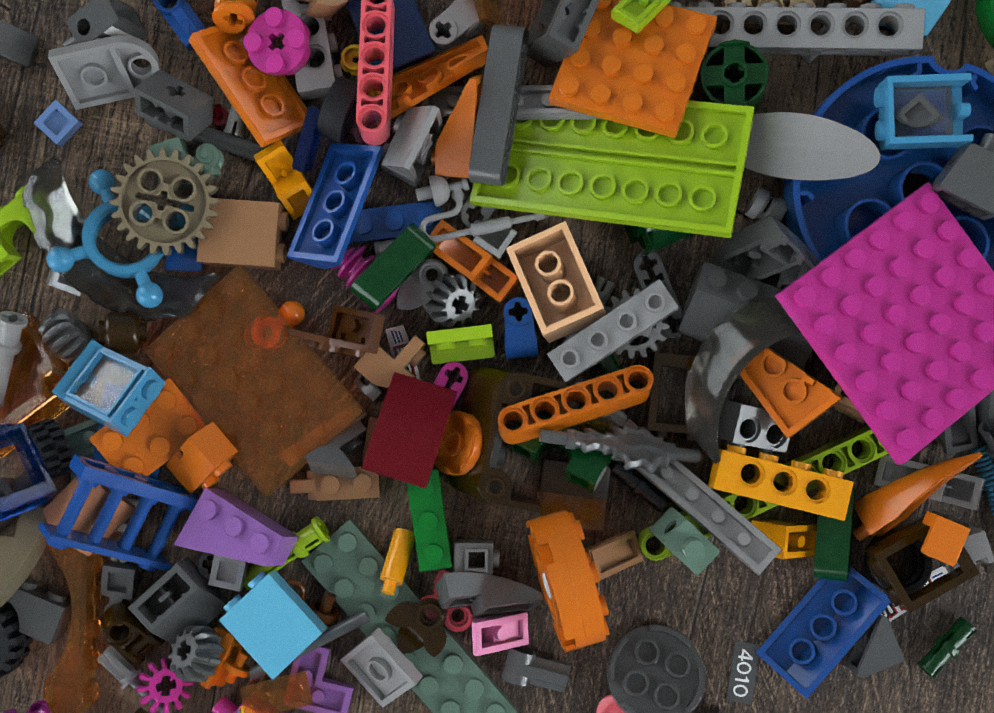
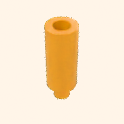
[380,528,415,596]

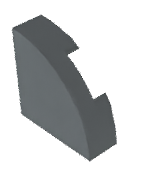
[894,92,944,129]
[353,373,384,402]

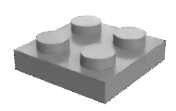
[340,627,423,707]

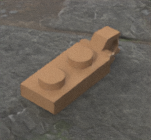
[290,465,381,501]

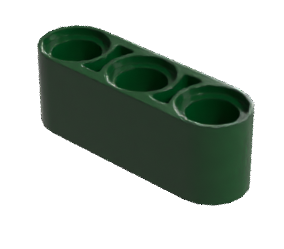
[349,223,437,312]
[813,488,856,582]

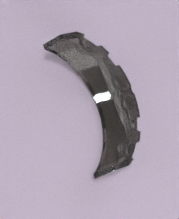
[22,156,221,322]
[685,296,801,464]

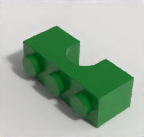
[407,467,454,572]

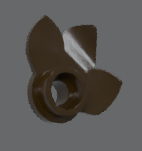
[385,598,447,657]

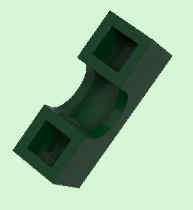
[508,410,612,494]

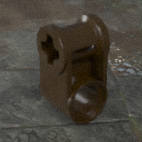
[103,604,166,665]

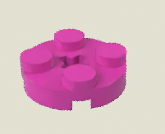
[243,7,311,76]

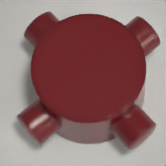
[212,104,229,132]

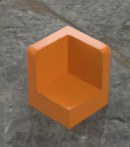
[921,511,971,567]

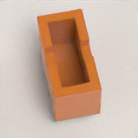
[166,421,238,495]

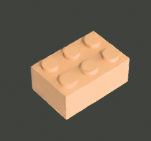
[506,221,607,343]

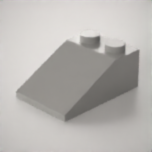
[380,106,444,188]

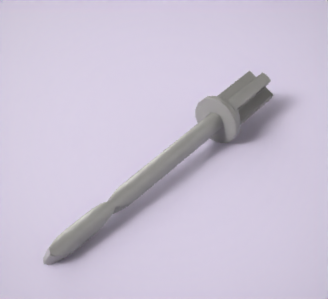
[96,645,173,713]

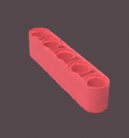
[356,0,395,146]

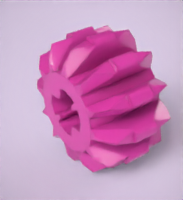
[136,657,194,713]

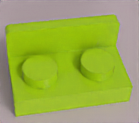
[426,324,495,364]

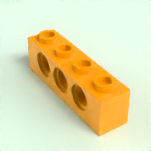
[708,444,854,521]

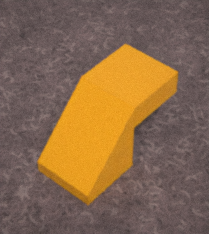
[253,140,313,220]

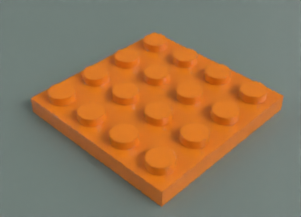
[548,0,717,138]

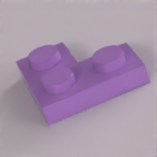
[283,645,355,713]

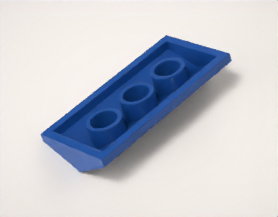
[287,143,384,269]
[756,566,891,699]

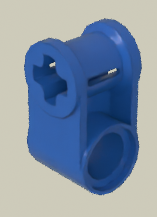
[504,297,538,359]

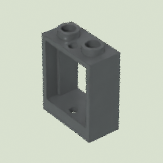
[527,0,599,68]

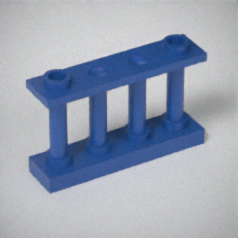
[38,454,200,571]

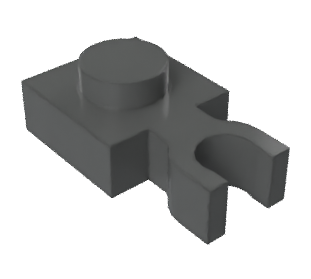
[100,560,139,613]

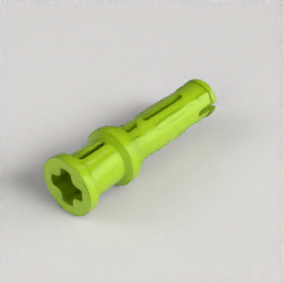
[244,516,331,590]

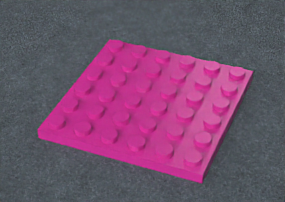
[775,182,994,465]

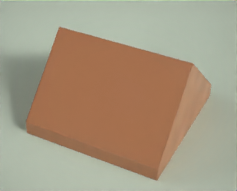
[43,476,136,557]

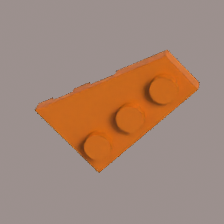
[727,338,844,438]

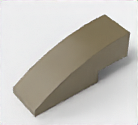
[0,505,47,608]

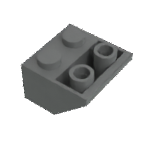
[128,557,229,644]

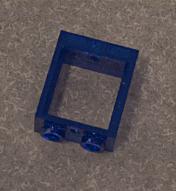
[0,422,57,521]

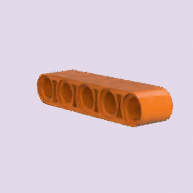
[498,365,654,445]

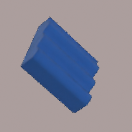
[165,237,204,272]

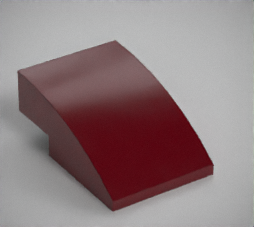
[361,372,457,489]

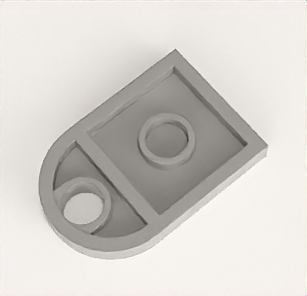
[48,35,160,110]

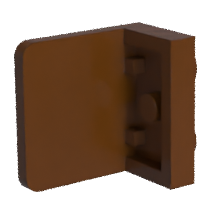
[288,305,385,358]

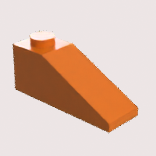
[431,75,484,178]

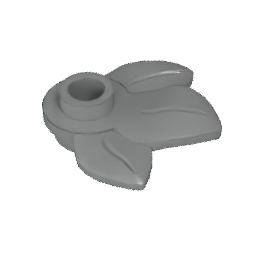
[397,259,448,315]

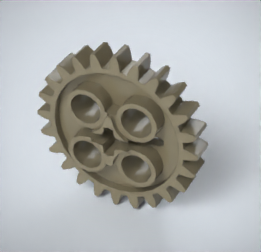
[109,148,221,256]

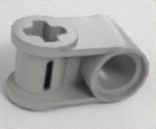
[429,0,489,54]

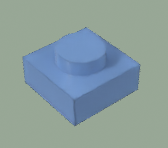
[34,100,83,147]

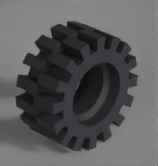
[21,418,73,482]

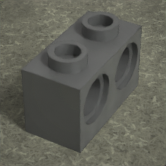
[715,399,790,455]

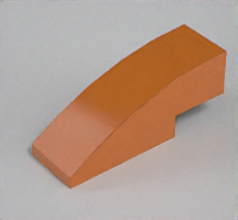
[430,219,521,307]

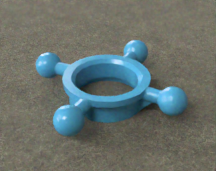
[46,169,194,308]

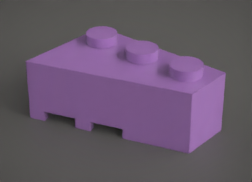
[174,488,299,567]

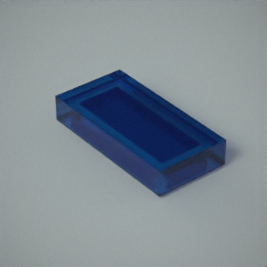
[292,105,322,173]

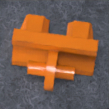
[200,627,250,690]

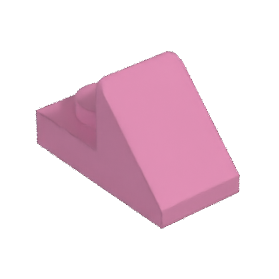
[472,611,529,656]

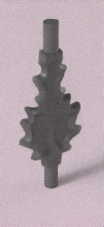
[539,425,701,474]

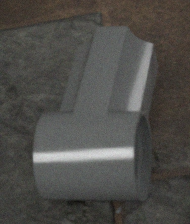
[501,646,570,693]

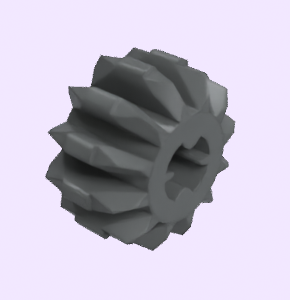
[425,274,481,329]
[38,308,95,364]
[168,625,225,683]

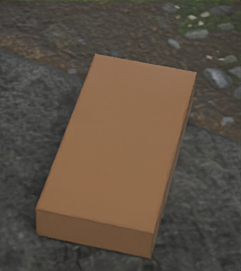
[584,530,644,581]

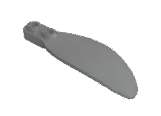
[745,112,880,181]

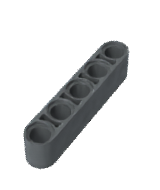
[468,24,529,186]

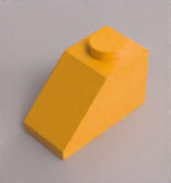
[751,519,817,559]

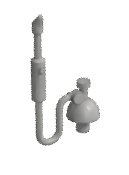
[415,175,551,242]

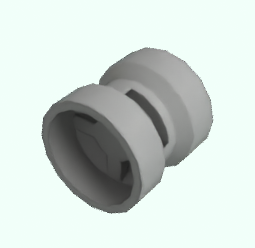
[744,187,788,222]

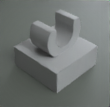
[208,555,249,592]

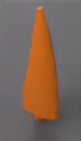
[853,452,983,541]

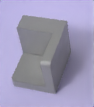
[473,218,518,262]

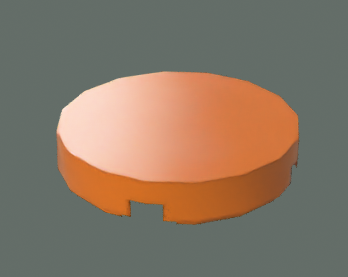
[434,410,483,476]

